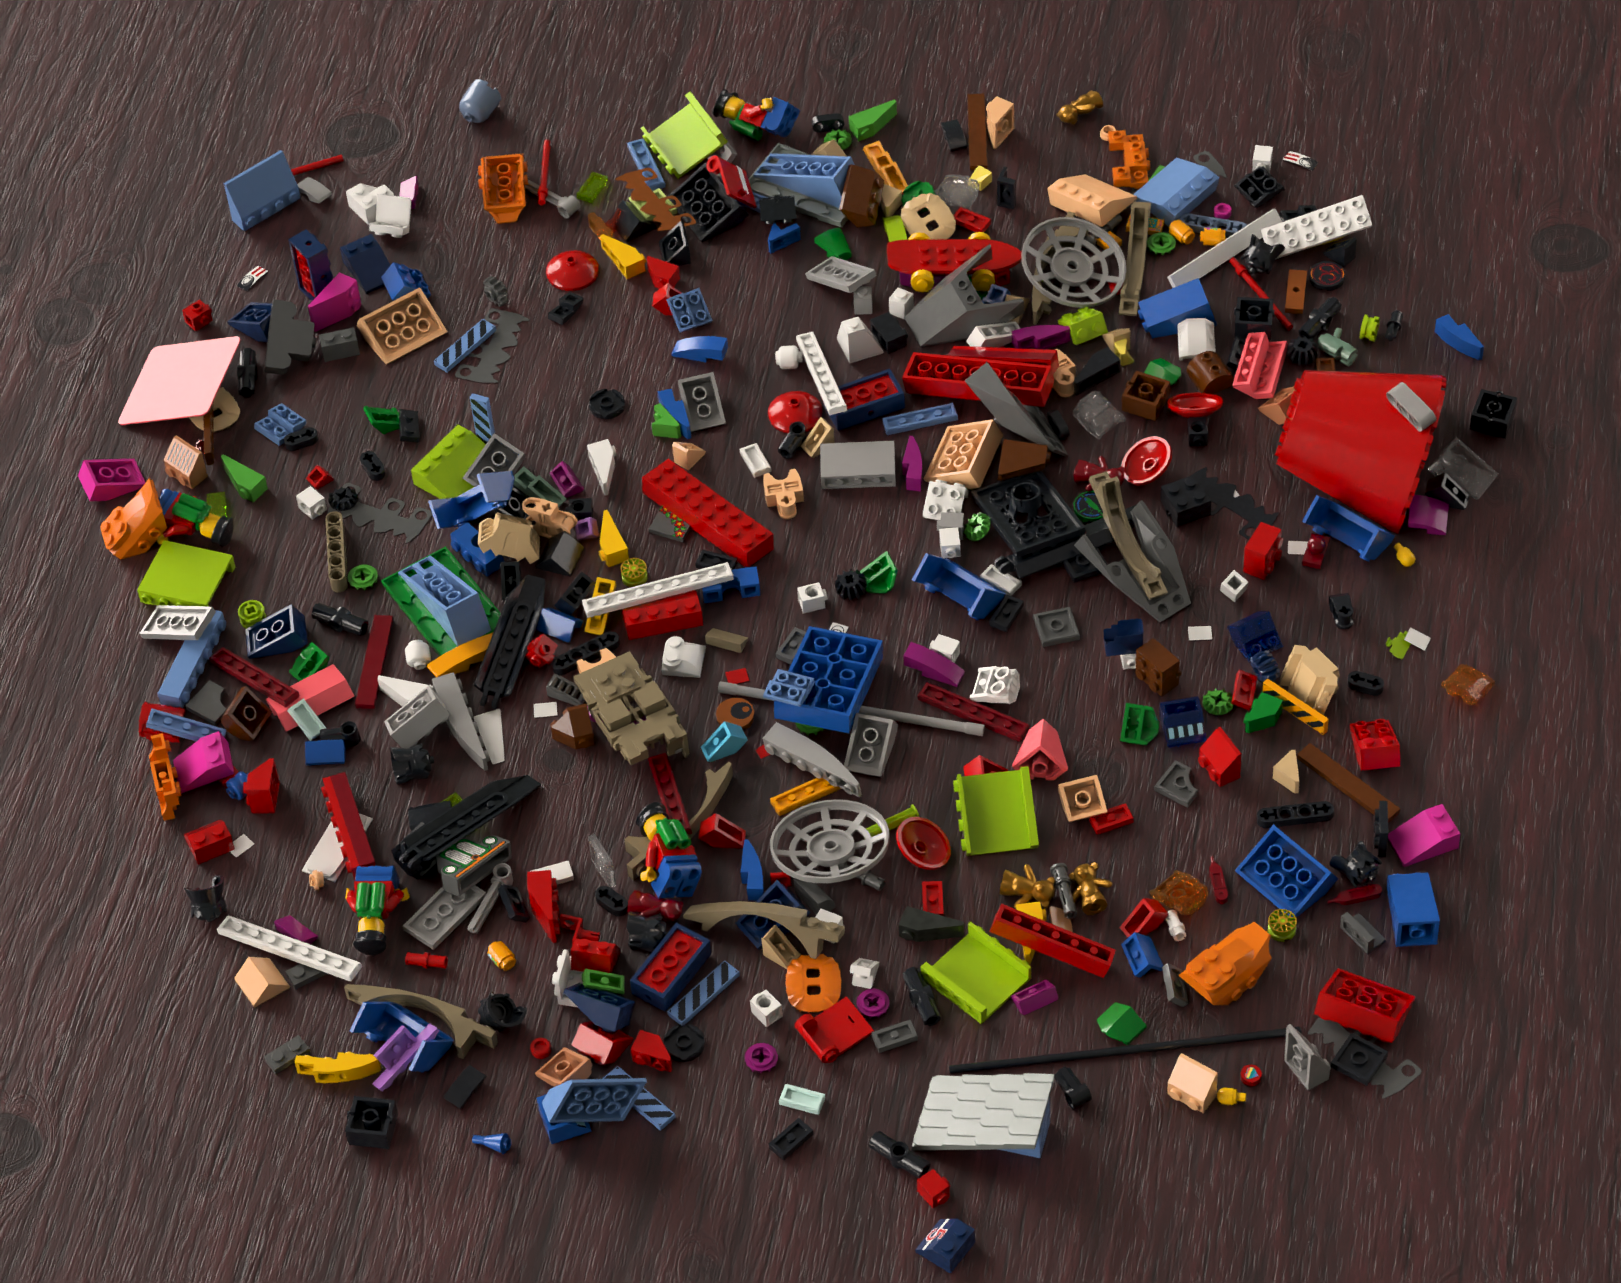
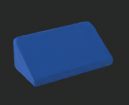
[305,739,346,765]

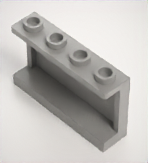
[820,441,896,489]

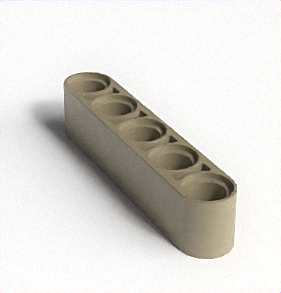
[326,511,348,592]

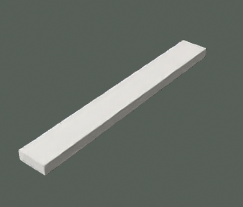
[1167,209,1282,288]
[796,332,847,415]
[582,562,734,618]
[217,915,362,982]

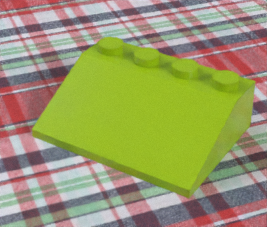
[411,425,486,499]

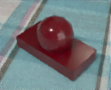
[1302,533,1330,569]

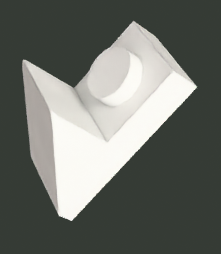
[850,958,879,989]

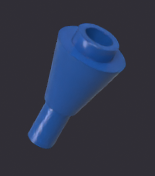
[472,1133,511,1154]

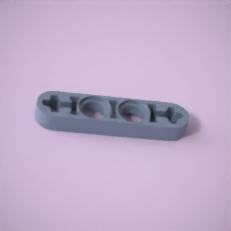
[1180,213,1247,238]

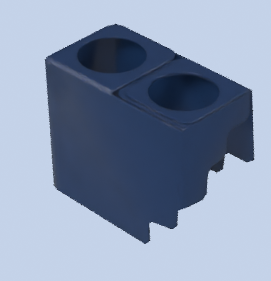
[1104,619,1144,656]

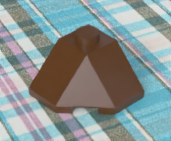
[550,704,595,749]

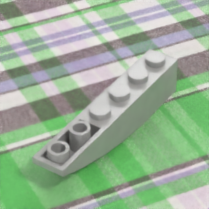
[432,672,490,771]
[763,722,862,797]

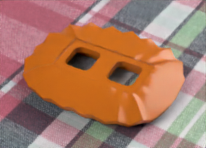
[785,954,841,1012]

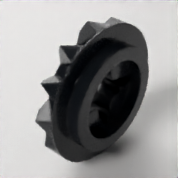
[328,486,358,511]

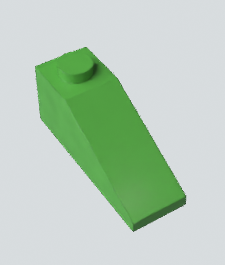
[849,99,897,141]
[221,454,268,503]

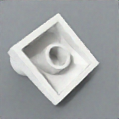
[662,636,706,678]

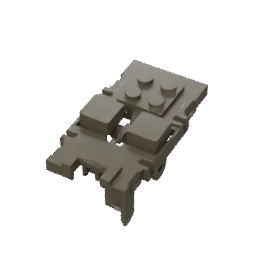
[574,651,690,765]

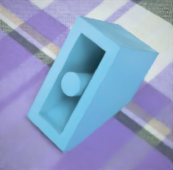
[701,721,748,762]

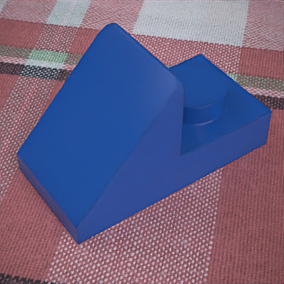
[768,223,801,253]

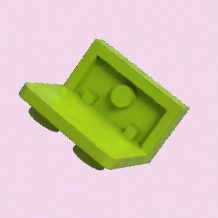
[1058,307,1108,345]

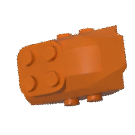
[478,154,528,224]
[101,478,167,560]
[1179,922,1272,1005]

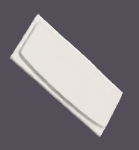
[302,814,373,882]

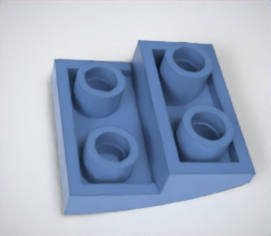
[666,288,712,332]
[254,403,306,446]
[763,669,815,707]

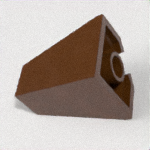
[998,439,1051,481]

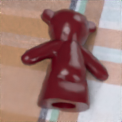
[1074,456,1125,491]
[628,890,684,923]

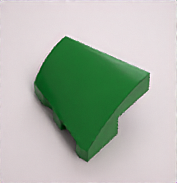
[814,228,852,260]

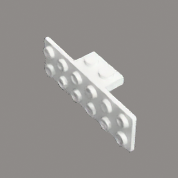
[1261,195,1372,259]

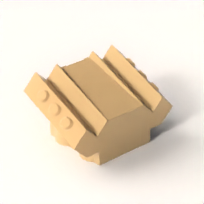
[478,512,540,564]
[1280,645,1340,715]

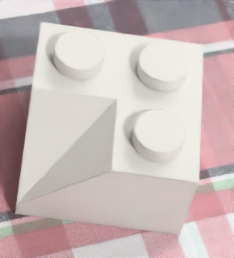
[346,183,394,224]

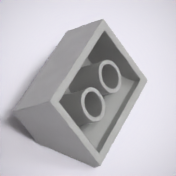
[384,685,450,749]

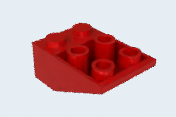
[1349,719,1400,770]
[527,870,560,943]

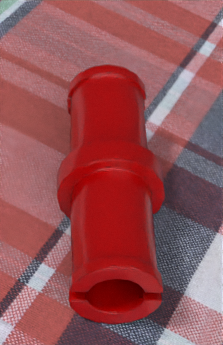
[405,952,448,969]

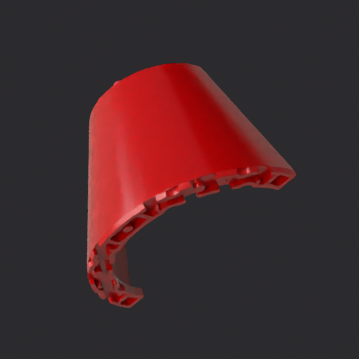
[1275,370,1447,534]

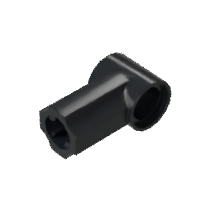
[778,422,807,459]
[320,721,361,747]
[1055,1067,1092,1109]

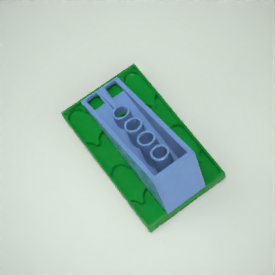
[381,546,501,656]

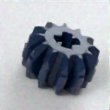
[1250,650,1280,683]

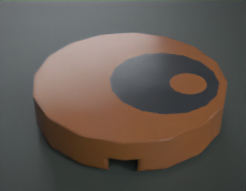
[716,698,755,729]

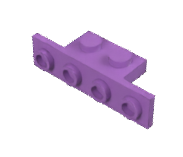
[373,1023,439,1091]

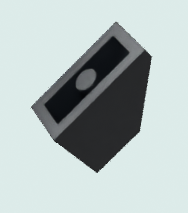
[1425,472,1470,510]

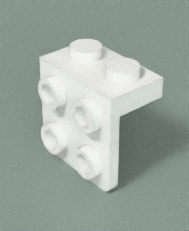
[369,194,412,238]
[923,480,969,520]
[552,949,583,1007]

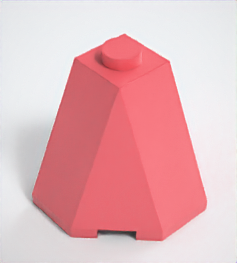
[1012,719,1068,781]

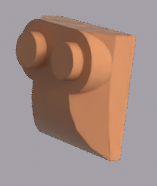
[535,1047,592,1087]

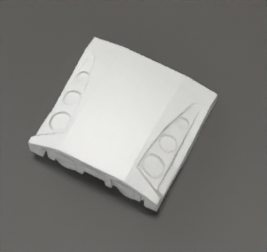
[1178,318,1216,360]
[970,666,1020,704]

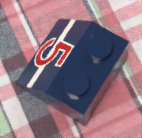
[915,1219,975,1274]

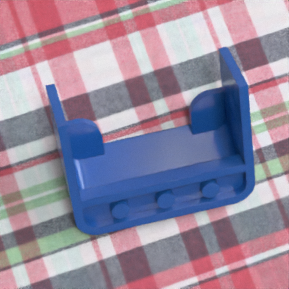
[428,471,515,529]
[1302,495,1395,562]
[912,553,1006,621]
[350,1002,454,1072]

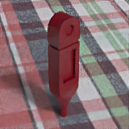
[1209,856,1228,904]
[1327,884,1382,905]

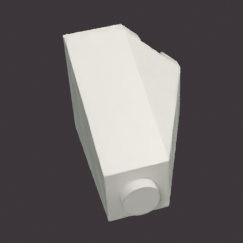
[837,317,883,363]

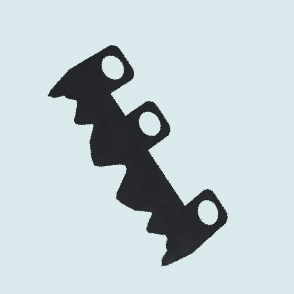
[1190,467,1279,540]

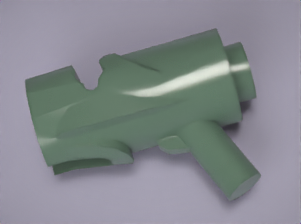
[1317,328,1358,366]

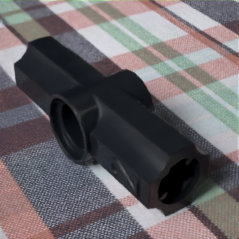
[1298,297,1342,339]
[237,348,258,398]
[311,603,369,636]
[903,967,941,1026]
[869,1131,931,1179]

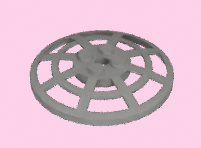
[1021,217,1126,308]
[770,799,890,883]

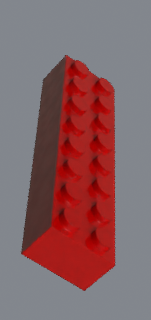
[902,352,1055,407]
[642,459,774,567]

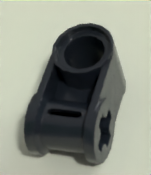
[1329,593,1354,630]

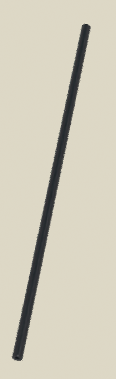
[949,1027,1301,1074]

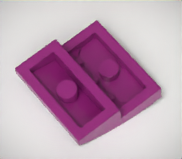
[1408,495,1449,535]

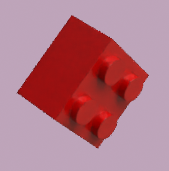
[1243,522,1283,580]

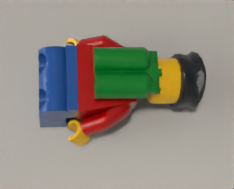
[713,89,800,141]
[157,489,234,547]
[636,802,702,898]
[346,866,410,956]

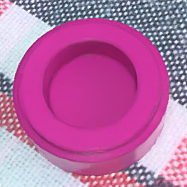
[1214,203,1232,219]

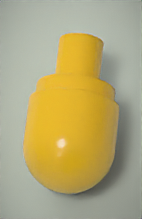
[1394,543,1415,567]
[1217,1088,1247,1105]

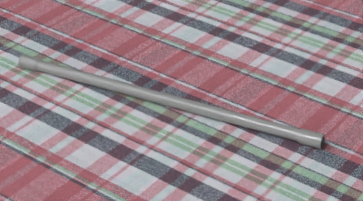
[718,681,985,736]

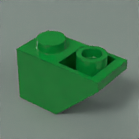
[1243,692,1283,733]

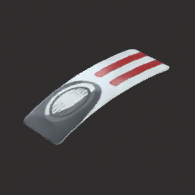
[1283,152,1318,171]
[237,266,268,291]

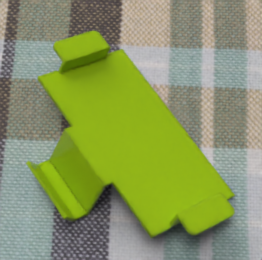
[1386,631,1411,660]

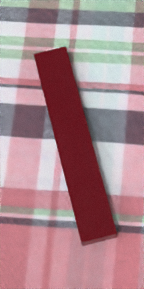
[355,615,394,709]
[209,647,300,707]
[917,682,1030,742]
[647,752,692,835]

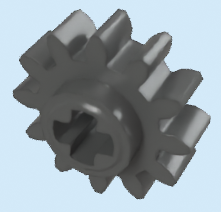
[483,275,509,307]

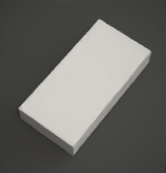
[740,443,771,478]
[980,564,1022,596]
[530,861,574,884]

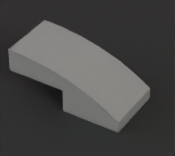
[297,177,332,203]

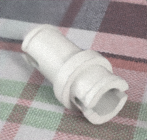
[1165,910,1186,941]

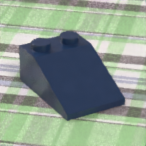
[340,234,391,294]
[227,302,272,342]
[245,604,308,659]
[735,880,811,950]
[564,983,635,1033]

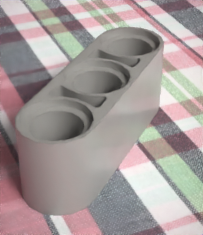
[1386,382,1437,432]

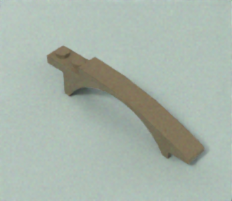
[1119,201,1151,316]
[1032,211,1088,325]
[1089,471,1168,600]
[624,762,733,880]
[683,901,845,959]
[344,984,498,1059]

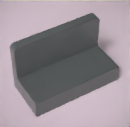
[1340,912,1385,954]

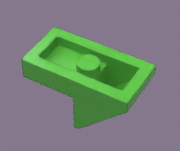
[652,403,681,438]

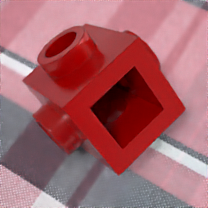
[182,299,213,332]
[525,634,558,668]

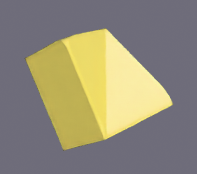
[968,166,992,191]
[1114,338,1134,366]

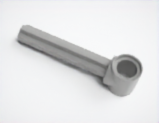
[525,180,581,219]
[468,863,513,934]

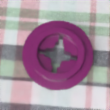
[857,989,890,1019]
[745,1043,778,1073]

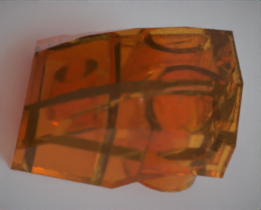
[1441,664,1495,705]
[1149,870,1209,916]

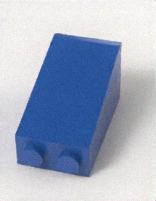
[1137,278,1217,339]
[1386,872,1440,947]

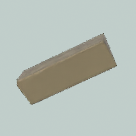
[705,628,748,653]

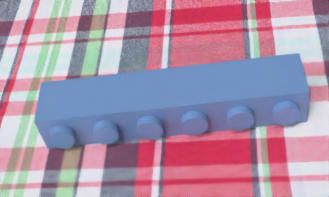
[157,610,226,708]

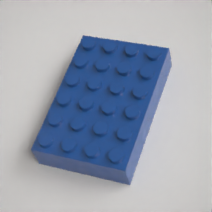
[774,626,883,733]

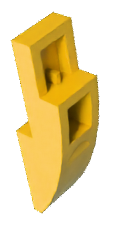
[295,1052,382,1083]

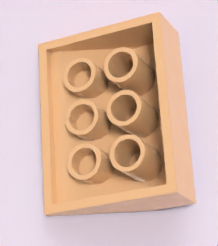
[1047,174,1137,227]
[357,287,448,365]
[924,420,1003,489]

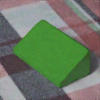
[581,969,624,994]

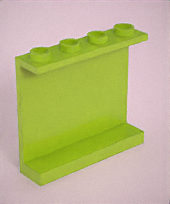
[641,92,728,179]
[137,540,235,607]
[953,766,1039,856]
[921,922,1031,1024]

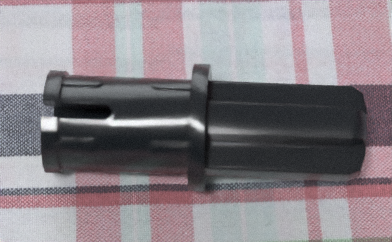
[1385,310,1403,341]

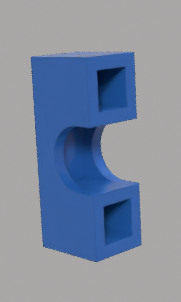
[450,522,504,577]
[702,566,760,603]

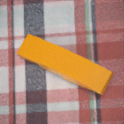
[863,141,908,194]
[427,633,493,677]

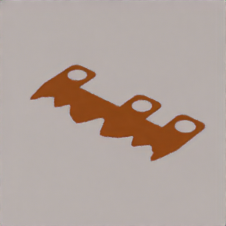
[615,168,696,231]

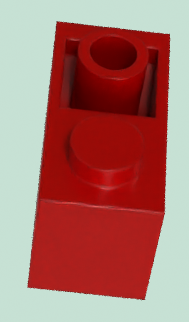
[631,1030,672,1072]

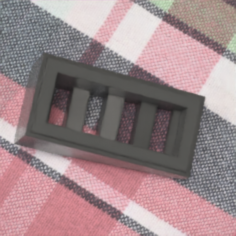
[546,674,585,706]

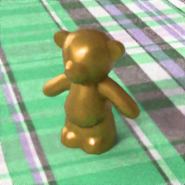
[1056,91,1103,125]
[1069,862,1112,915]
[1000,864,1055,909]

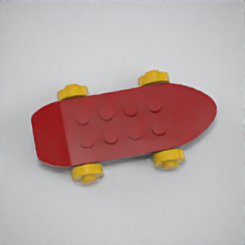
[887,232,1022,292]

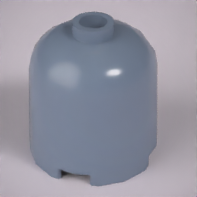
[459,79,502,123]

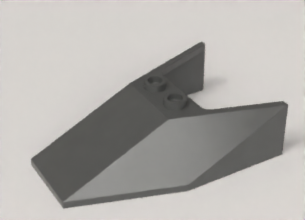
[904,244,1025,347]
[965,362,1068,457]
[1074,500,1191,623]

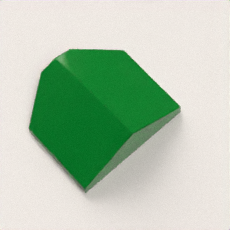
[1144,358,1181,386]
[363,406,399,434]
[860,551,898,594]
[289,642,329,681]
[1120,703,1160,746]
[1097,1002,1146,1045]

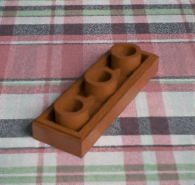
[1285,269,1307,314]

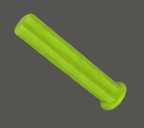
[862,804,919,839]

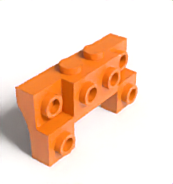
[1108,130,1150,190]
[149,733,182,821]

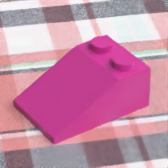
[308,272,361,332]
[78,459,146,501]
[173,731,234,794]
[1388,804,1460,867]

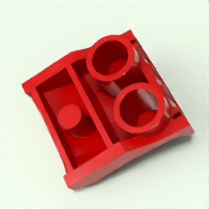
[139,702,186,742]

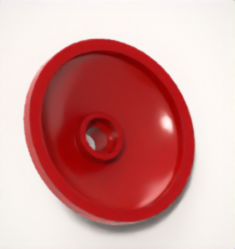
[546,250,599,291]
[768,391,823,433]
[1167,393,1223,418]
[1121,436,1172,485]
[896,817,951,870]

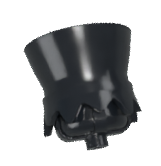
[1240,234,1285,275]
[390,743,434,784]
[1330,841,1382,888]
[184,875,227,922]
[627,911,668,952]
[478,992,527,1032]

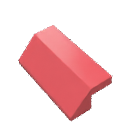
[1232,332,1288,399]
[266,664,354,732]

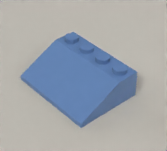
[224,150,300,231]
[1133,158,1220,227]
[542,1078,647,1123]

